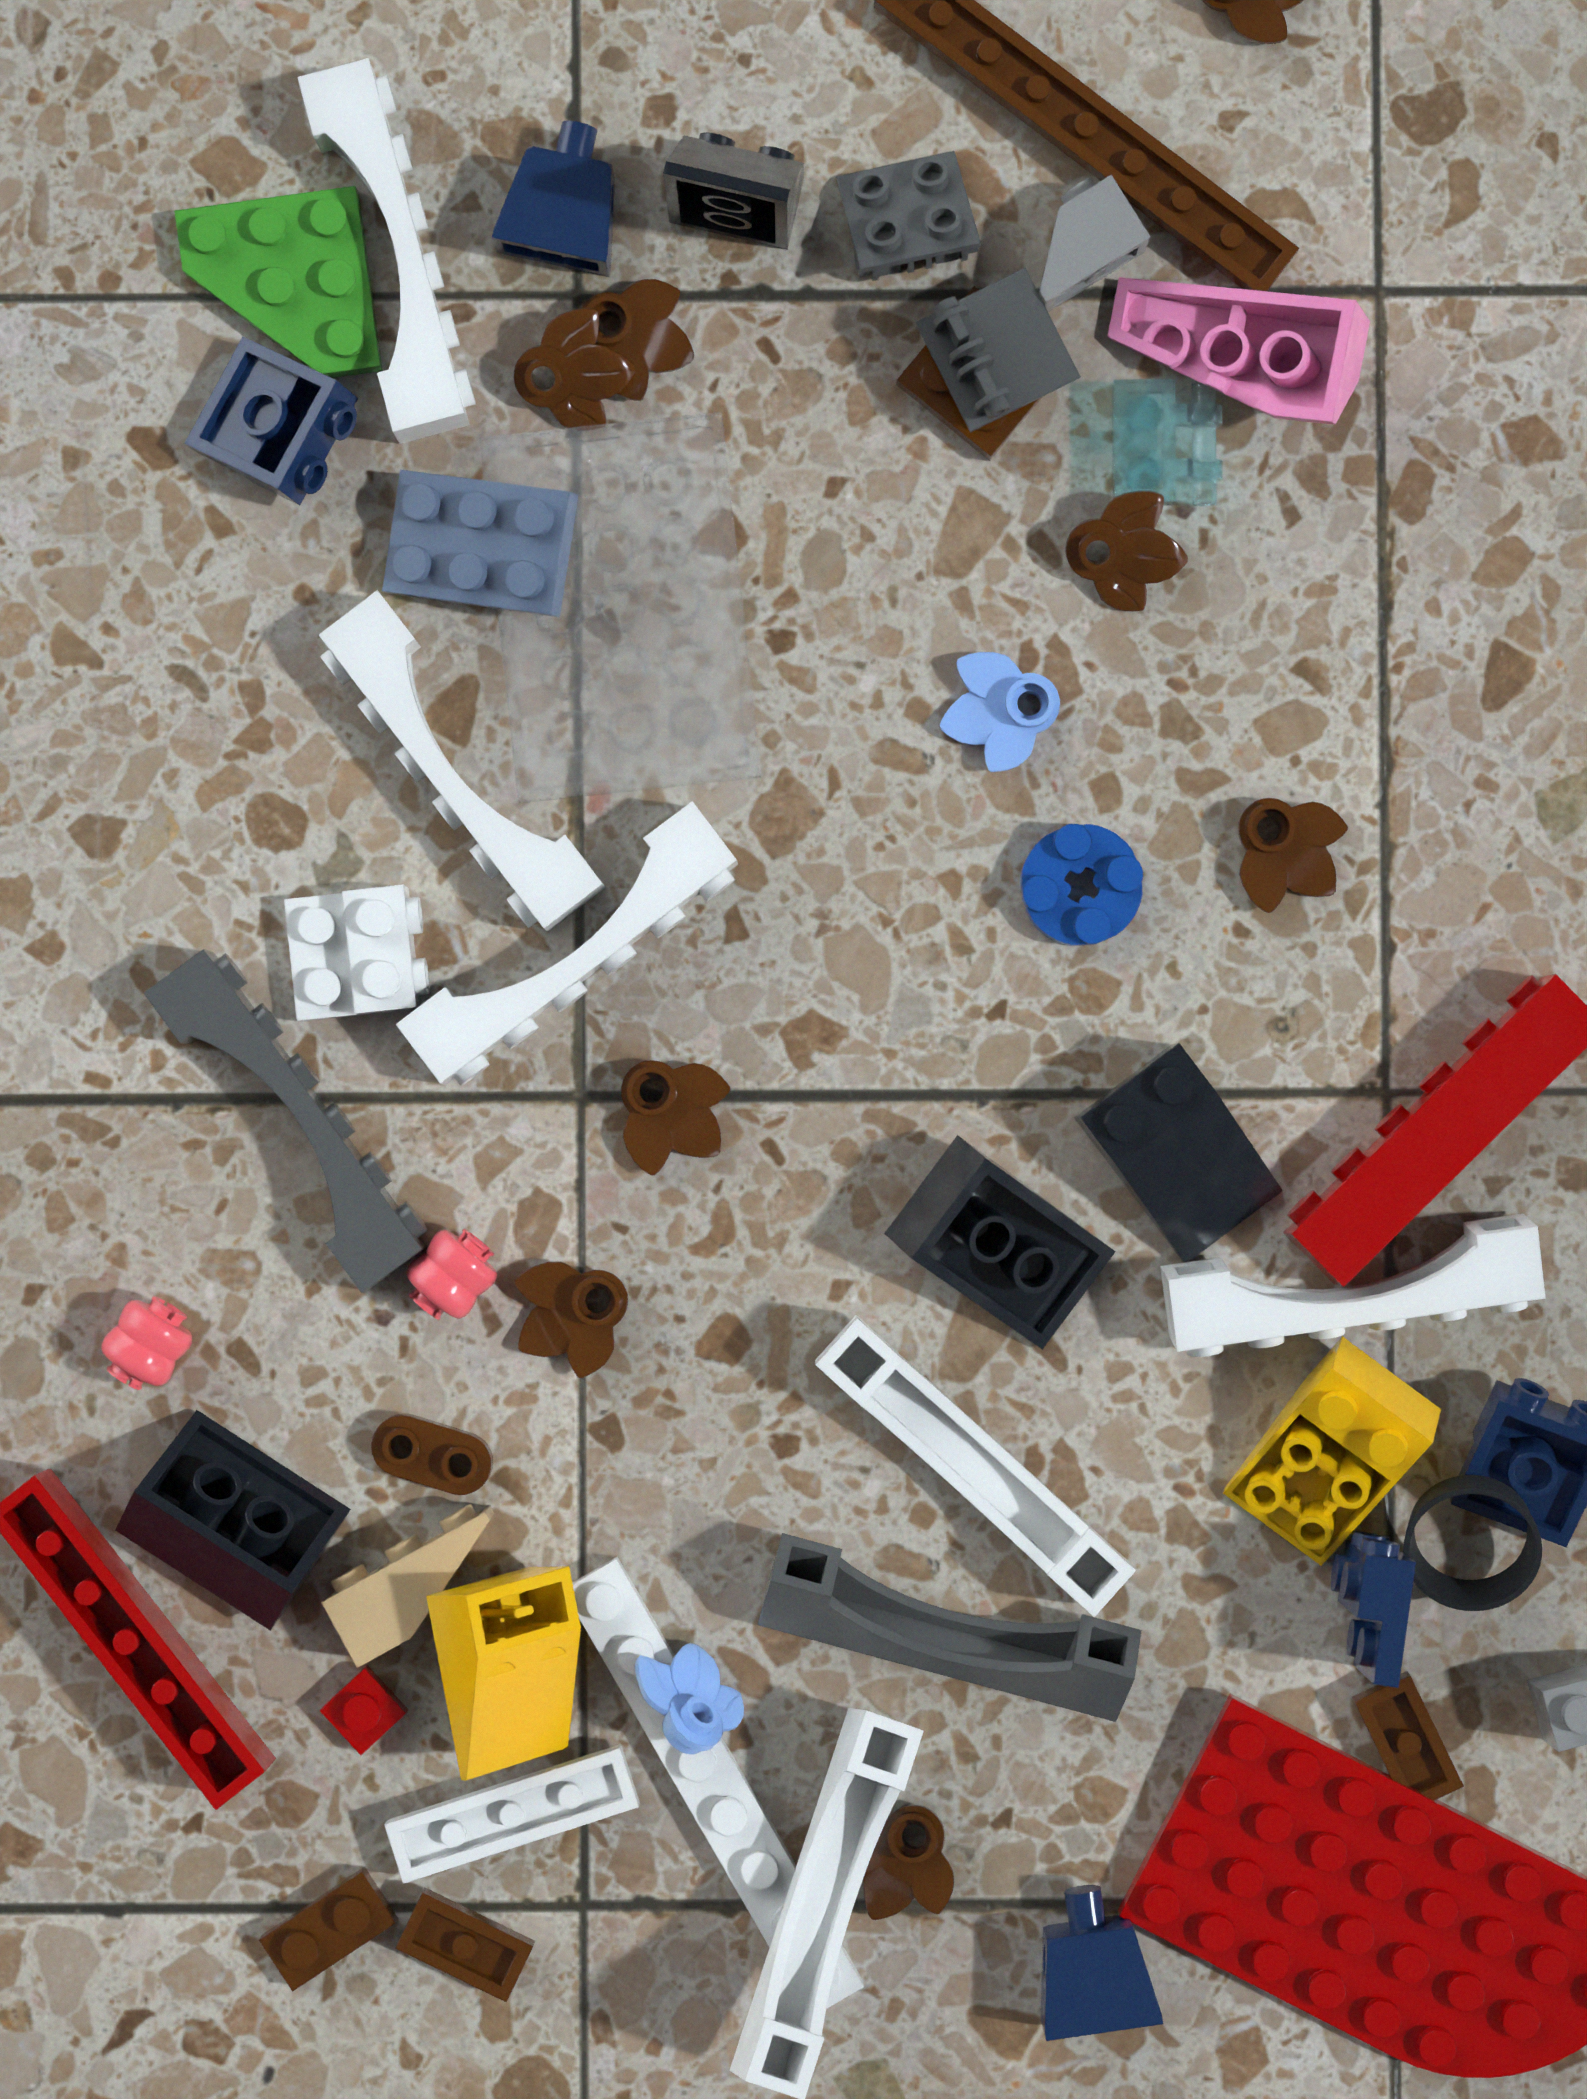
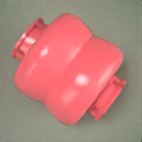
[406,1229,497,1320]
[101,1296,192,1390]

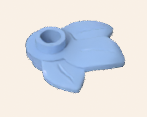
[940,652,1060,772]
[635,1643,744,1754]

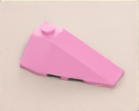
[1107,277,1370,425]

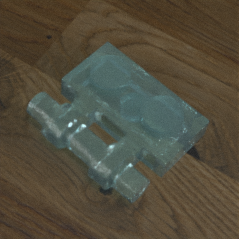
[1112,379,1223,506]

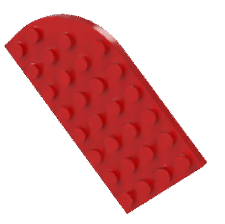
[1118,1693,1587,2078]

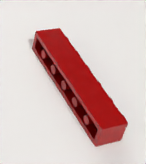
[1283,974,1587,1287]
[0,1468,276,1810]

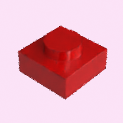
[319,1665,409,1755]

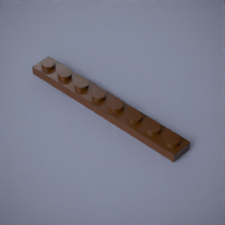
[874,0,1299,292]

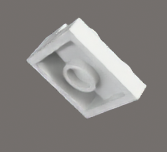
[284,885,430,1022]

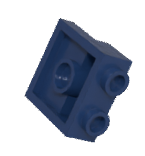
[184,337,358,505]
[1450,1378,1587,1548]
[1331,1531,1416,1688]

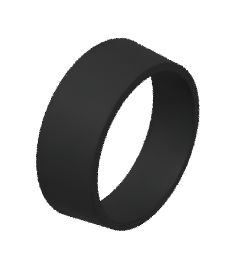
[1403,1475,1542,1611]

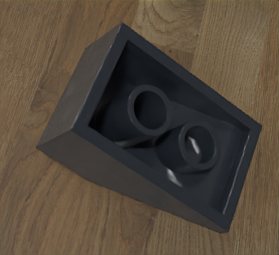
[663,132,804,250]
[1074,1043,1283,1263]
[884,1135,1116,1350]

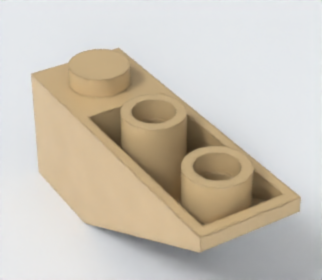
[321,1504,494,1668]

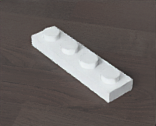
[384,1744,640,1884]

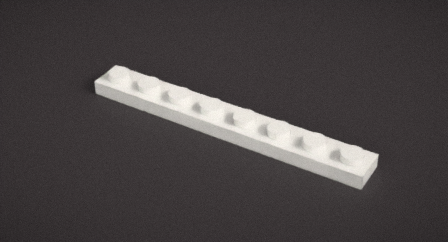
[572,1557,864,2009]

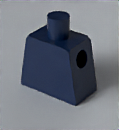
[492,120,615,277]
[1040,1885,1163,2041]

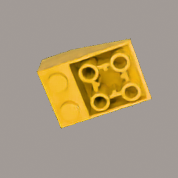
[1223,1336,1441,1566]
[426,1566,581,1781]

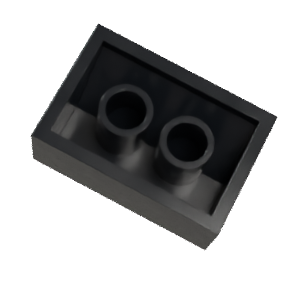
[115,1410,351,1631]

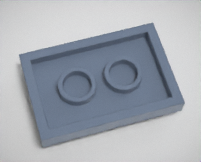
[382,470,578,618]

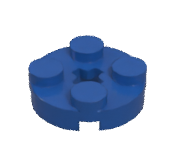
[1020,824,1143,946]

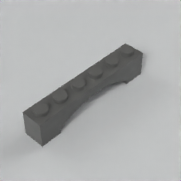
[144,949,428,1293]
[758,1533,1142,1722]

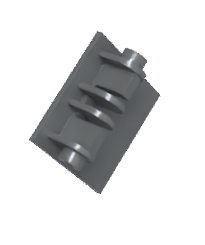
[836,151,981,281]
[915,267,1081,433]

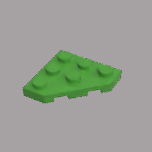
[174,186,383,378]

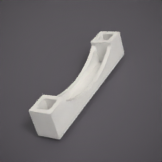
[297,58,476,444]
[319,590,606,932]
[396,801,738,1086]
[1160,1214,1546,1357]
[815,1315,1136,1617]
[729,1708,923,2099]

